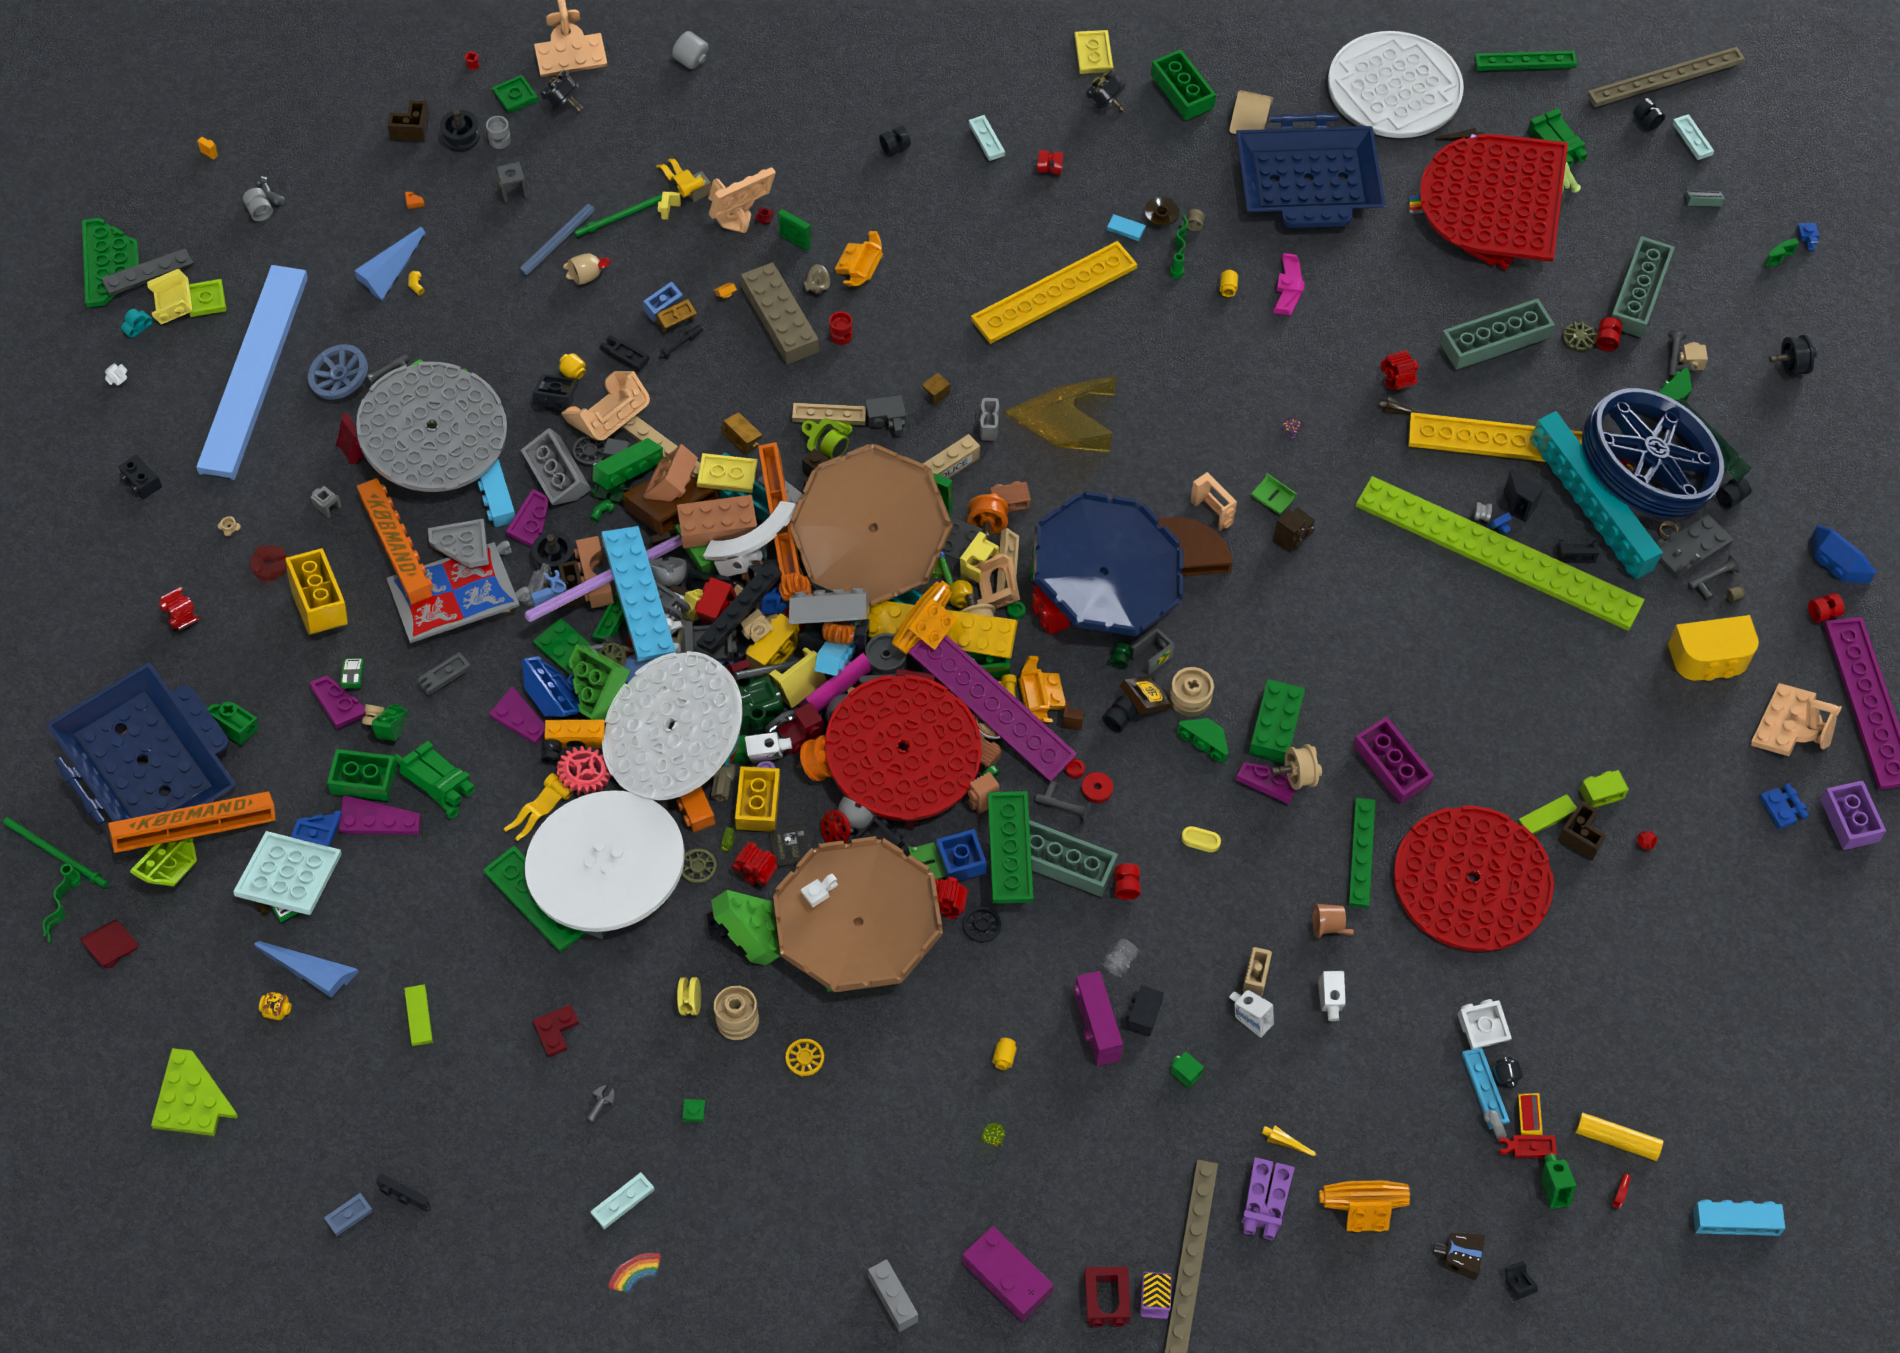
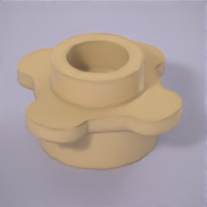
[218,517,241,536]

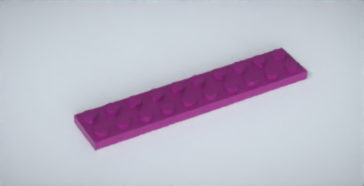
[1824,617,1900,790]
[908,635,1077,782]

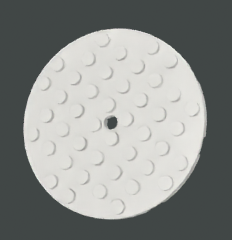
[602,651,742,800]

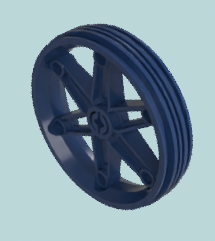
[1582,388,1724,519]

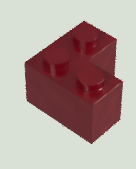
[777,703,823,755]

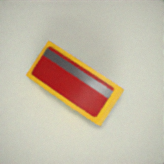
[1518,1093,1543,1135]

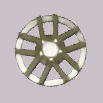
[1563,322,1597,351]

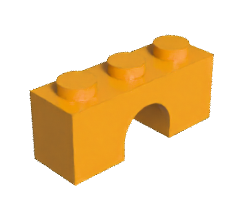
[545,720,606,748]

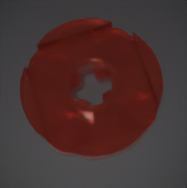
[250,545,287,581]

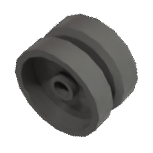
[865,633,908,675]

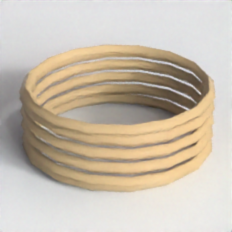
[1659,521,1678,539]

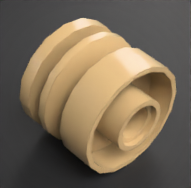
[714,986,759,1040]

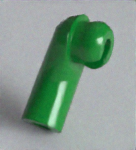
[590,499,615,522]

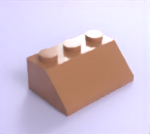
[643,444,698,501]

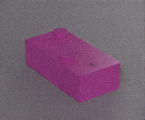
[1353,717,1434,805]
[1073,971,1123,1066]
[962,1226,1054,1322]

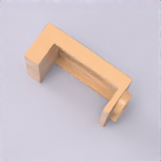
[1190,472,1237,531]
[974,554,1020,609]

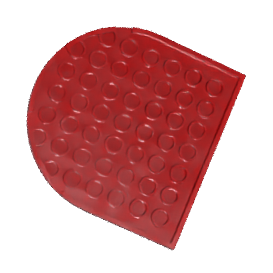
[1420,134,1568,262]

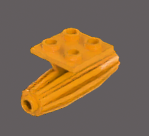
[891,581,957,655]
[1319,1180,1410,1232]

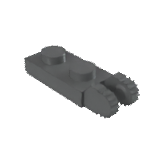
[655,581,691,620]

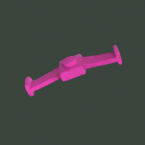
[1273,253,1305,316]

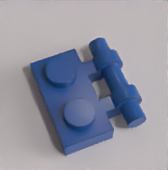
[1759,783,1809,830]

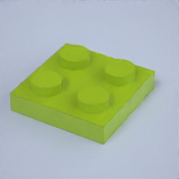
[189,279,227,317]

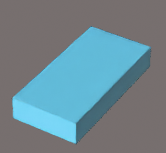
[1107,214,1146,242]

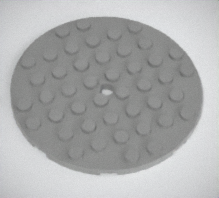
[356,362,507,492]

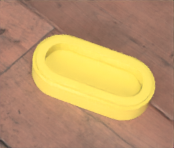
[1182,826,1221,852]

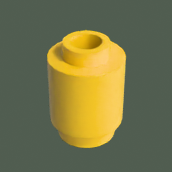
[1220,270,1238,297]
[992,1038,1017,1070]

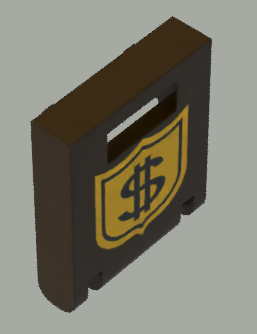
[1120,676,1174,714]

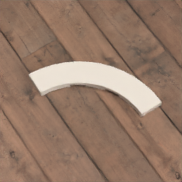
[703,501,797,560]

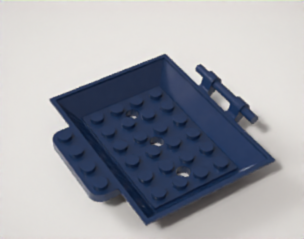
[1236,112,1386,228]
[45,662,237,851]

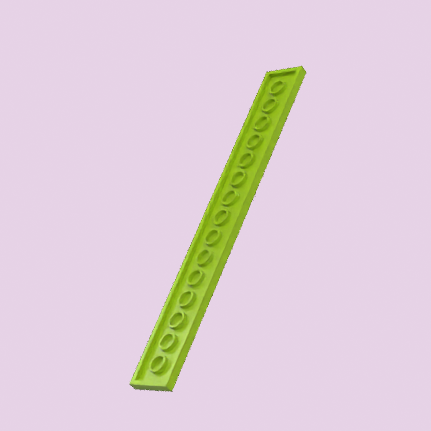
[1356,476,1645,631]

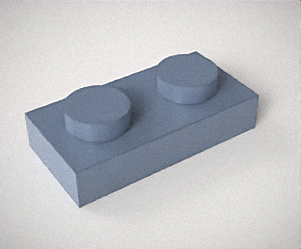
[324,1193,373,1236]

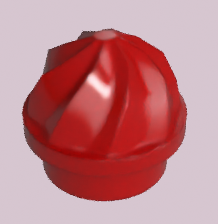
[1637,831,1658,850]

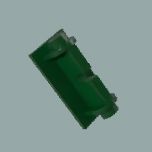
[591,480,629,504]

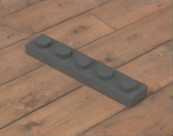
[102,248,193,296]

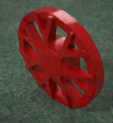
[821,810,850,844]

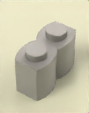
[980,398,999,441]

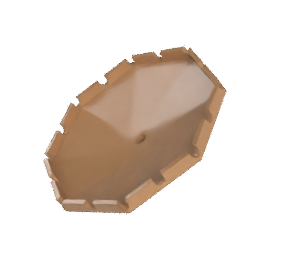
[790,444,953,607]
[773,836,943,992]

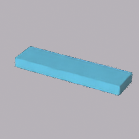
[1461,1048,1510,1129]

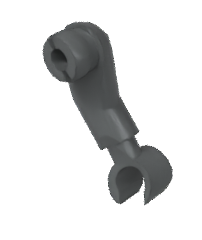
[257,176,285,205]

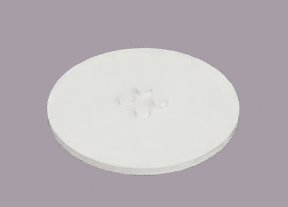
[1328,31,1464,138]
[525,791,685,932]

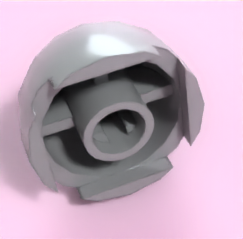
[649,557,687,589]
[837,796,877,833]

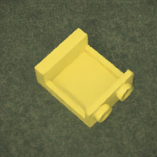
[147,269,192,324]
[770,647,827,708]

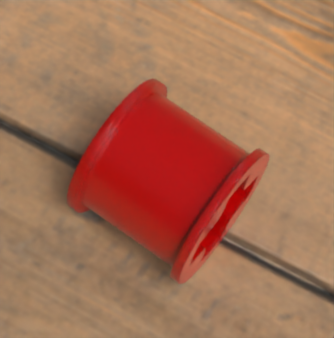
[465,52,480,70]

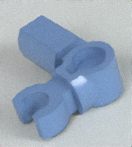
[530,570,567,607]

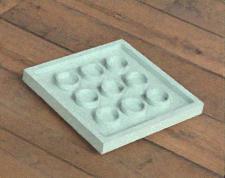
[234,831,342,915]

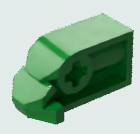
[207,702,258,745]

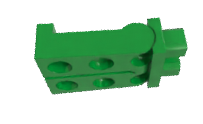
[1528,108,1588,167]
[399,741,475,807]

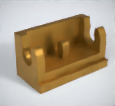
[656,299,697,333]
[721,412,762,455]

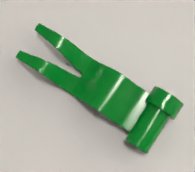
[1170,213,1188,279]
[42,864,82,944]

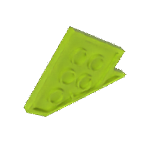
[151,1048,238,1136]

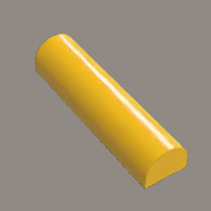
[1576,1112,1663,1161]

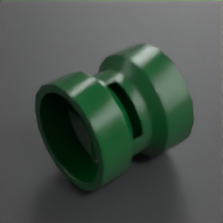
[1109,643,1132,669]

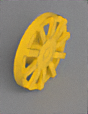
[786,1039,824,1077]

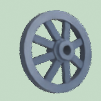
[308,344,368,400]

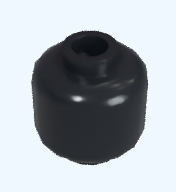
[1493,1056,1523,1088]

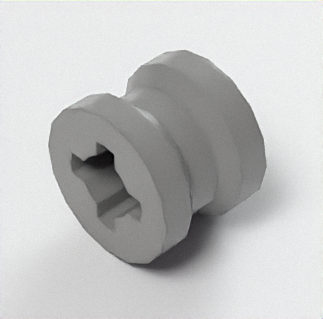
[1474,502,1492,522]

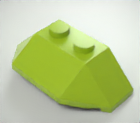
[130,837,197,886]

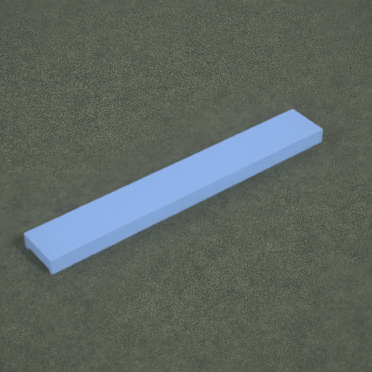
[196,265,308,480]

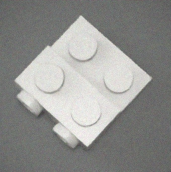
[1457,999,1512,1050]

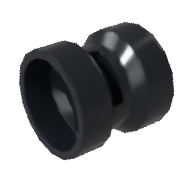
[541,739,562,766]

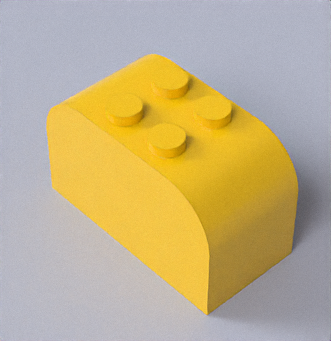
[285,548,347,635]
[1668,615,1759,681]

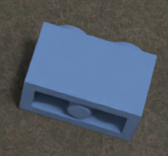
[643,281,683,323]

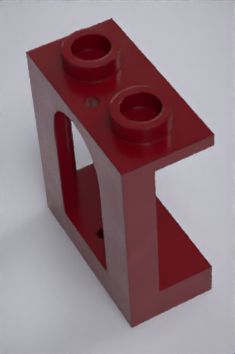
[1084,1267,1131,1327]

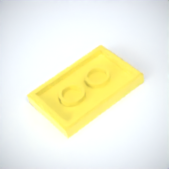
[1074,30,1113,74]
[697,453,758,493]

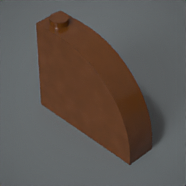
[622,476,719,535]
[1158,517,1233,576]

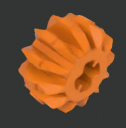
[779,574,812,603]
[822,621,855,645]

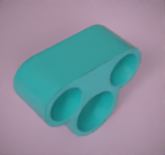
[121,309,153,338]

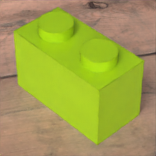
[1579,770,1629,808]

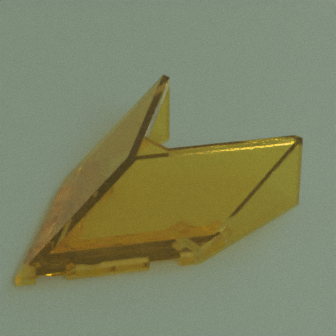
[1004,376,1116,452]

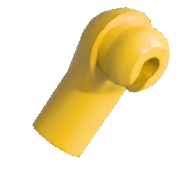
[408,271,425,296]

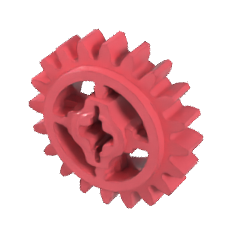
[557,746,611,796]

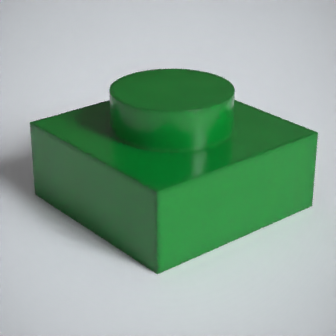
[682,1099,706,1123]

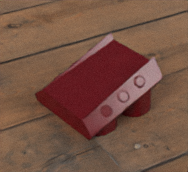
[336,413,364,464]
[79,919,139,968]

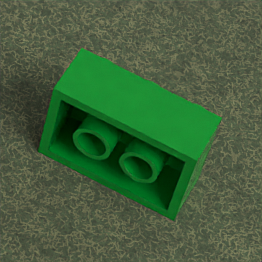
[327,749,397,801]

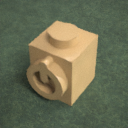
[1678,342,1708,371]
[741,608,773,643]

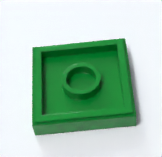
[492,75,538,114]
[778,209,811,251]

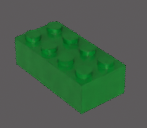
[1150,49,1216,121]
[1249,679,1305,764]

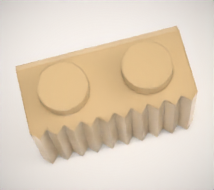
[1242,947,1272,997]

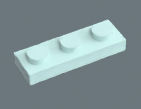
[1672,114,1714,160]
[969,115,1005,161]
[590,1172,654,1230]

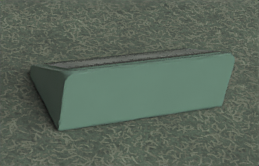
[1686,191,1725,207]

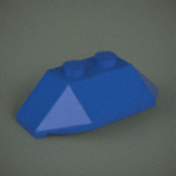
[1811,524,1877,583]
[522,656,580,717]

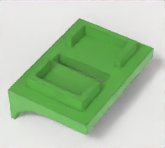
[1251,473,1297,515]
[907,842,946,880]

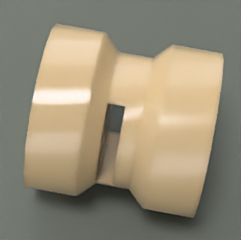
[362,704,385,725]

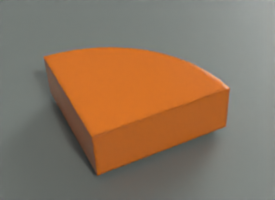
[405,192,425,209]

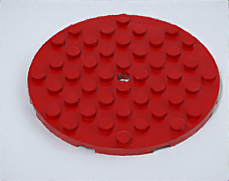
[825,674,982,821]
[1394,805,1554,952]

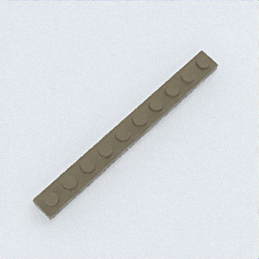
[1587,47,1745,107]
[1165,1160,1218,1353]

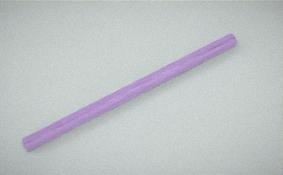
[525,535,682,622]

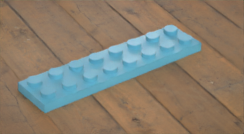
[601,526,676,662]

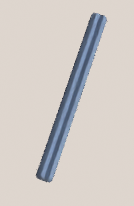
[520,204,594,275]

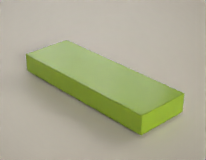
[1518,794,1577,835]
[404,984,433,1046]

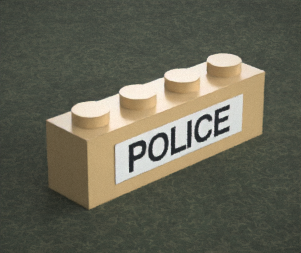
[923,434,980,479]

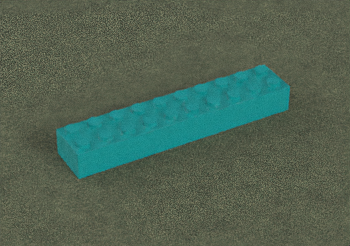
[1530,411,1663,580]

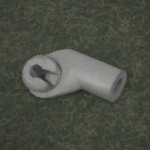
[1484,1110,1506,1140]

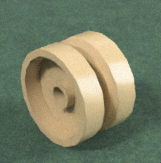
[1170,667,1214,717]

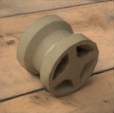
[1187,209,1205,231]

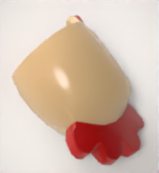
[563,253,611,285]

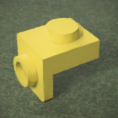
[658,192,681,220]
[681,589,703,621]

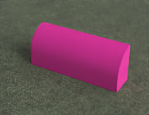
[798,653,871,713]

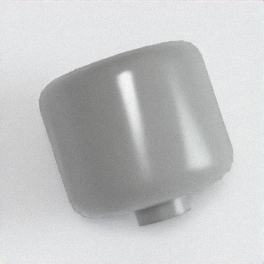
[672,31,708,70]

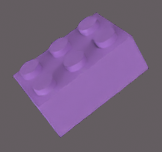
[1820,781,1886,850]

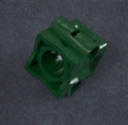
[735,675,784,736]

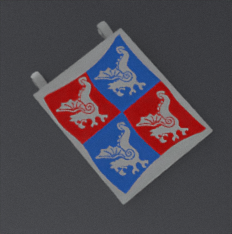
[387,541,531,643]

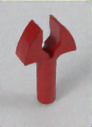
[1612,1174,1631,1209]

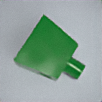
[1541,1154,1576,1209]

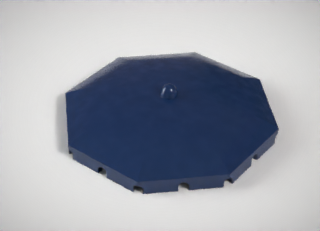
[1033,491,1183,636]

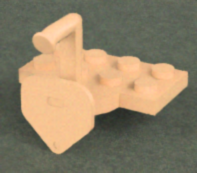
[534,0,608,77]
[708,167,776,233]
[1751,683,1842,756]

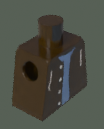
[1433,1233,1485,1280]

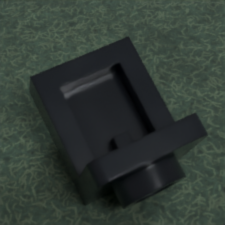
[1505,1261,1538,1299]

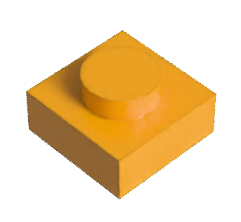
[197,137,218,160]
[713,283,737,299]

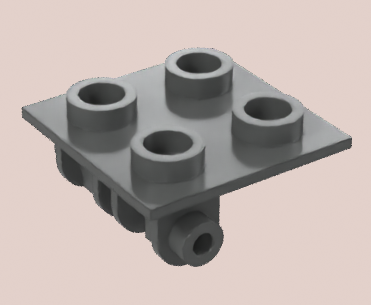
[943,517,983,560]

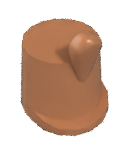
[1312,904,1354,939]

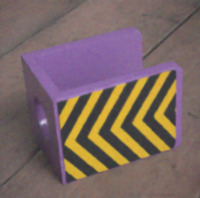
[1140,1272,1172,1319]

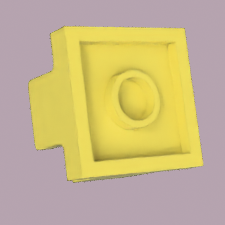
[960,532,999,583]

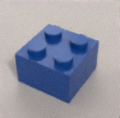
[936,829,987,881]

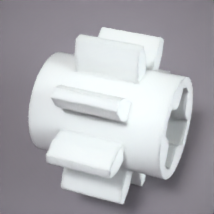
[105,363,127,386]

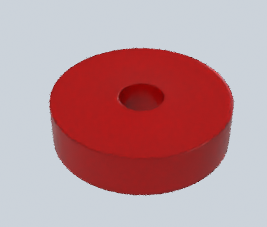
[1082,772,1113,803]

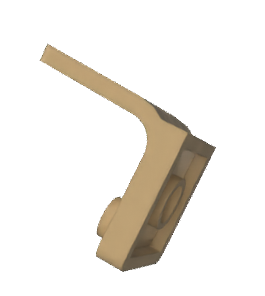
[1229,90,1274,134]

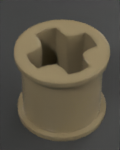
[1726,585,1745,603]

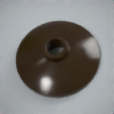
[1145,197,1179,226]

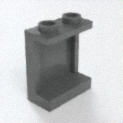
[685,621,737,662]

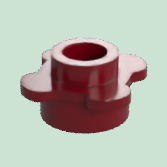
[755,207,774,224]

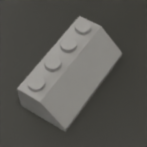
[521,428,591,505]
[789,587,870,624]

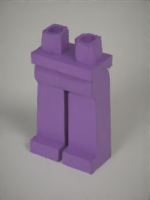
[1242,1157,1295,1240]

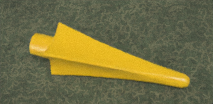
[1261,1125,1316,1156]

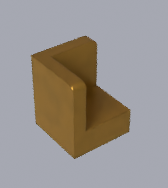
[922,373,950,406]

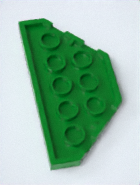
[82,218,139,308]

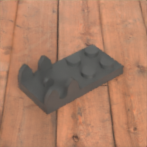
[1657,514,1733,579]

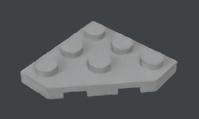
[428,519,489,568]

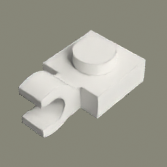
[801,874,838,908]

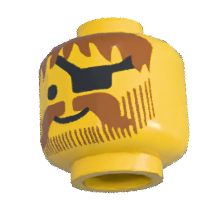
[259,992,292,1021]

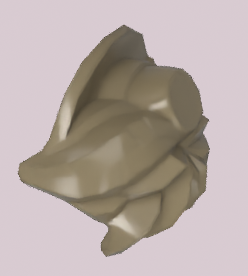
[804,264,830,294]

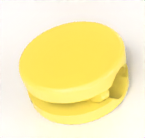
[677,977,701,1016]

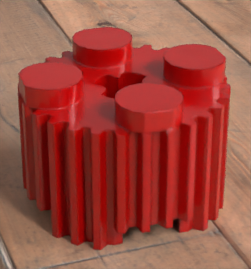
[1380,350,1419,390]
[158,587,200,631]
[731,842,778,887]
[933,877,968,919]

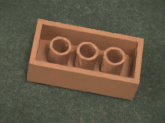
[677,495,757,548]

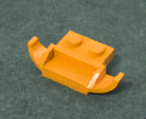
[835,231,883,287]
[1018,656,1066,724]

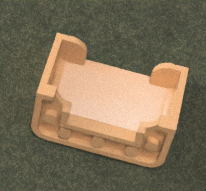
[561,371,650,440]

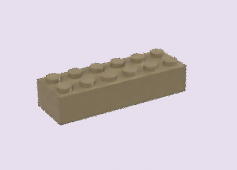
[741,262,819,365]

